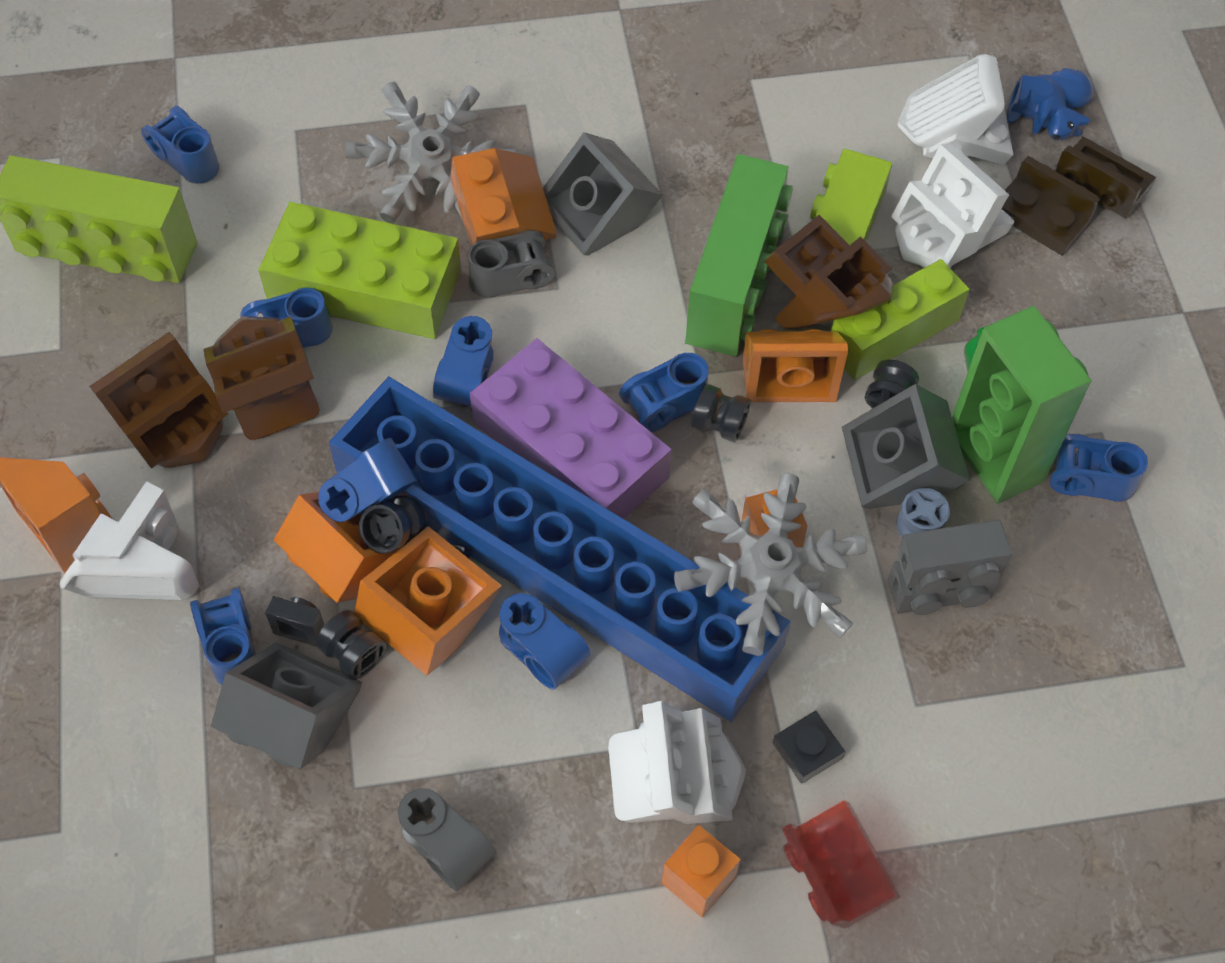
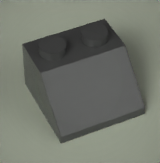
[543,132,663,256]
[842,384,970,509]
[211,642,362,769]

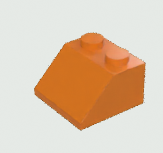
[450,148,557,246]
[743,329,848,402]
[0,457,112,573]
[274,492,403,603]
[354,526,502,676]

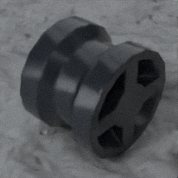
[864,359,920,409]

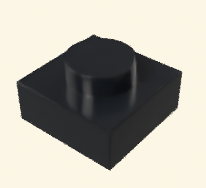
[265,596,325,647]
[772,711,846,784]

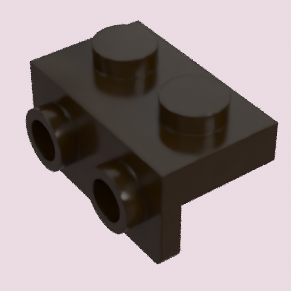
[1055,136,1156,219]

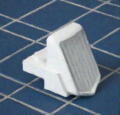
[897,54,1013,165]
[891,143,1014,268]
[59,481,200,600]
[608,701,746,824]

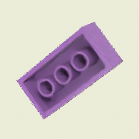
[470,338,672,519]

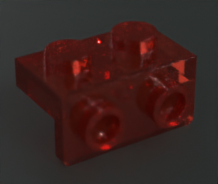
[782,800,901,929]

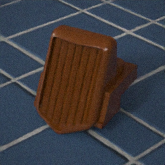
[764,214,893,329]
[203,316,320,440]
[89,332,229,469]

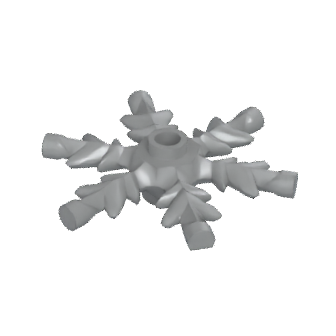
[345,82,515,224]
[674,473,867,656]

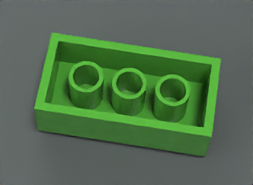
[685,154,793,357]
[952,306,1092,504]

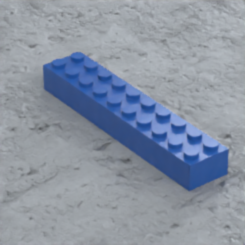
[329,376,791,722]

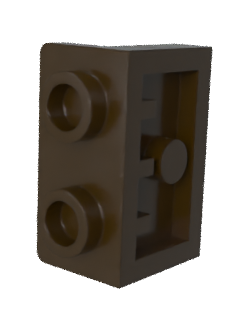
[1001,156,1100,256]

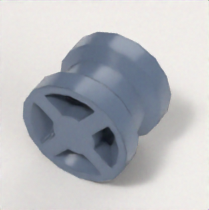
[896,488,950,538]

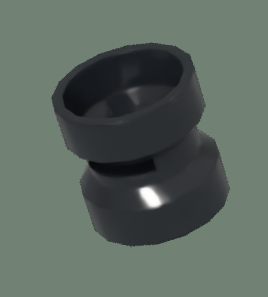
[691,384,751,443]
[359,496,426,553]
[316,610,387,680]

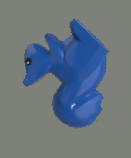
[1007,68,1093,140]

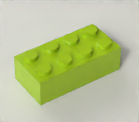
[0,155,197,284]
[258,201,461,339]

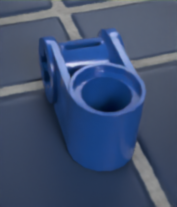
[141,106,219,184]
[240,287,333,348]
[433,316,493,406]
[619,352,709,433]
[1050,434,1148,502]
[318,438,417,522]
[190,587,256,685]
[499,593,591,690]

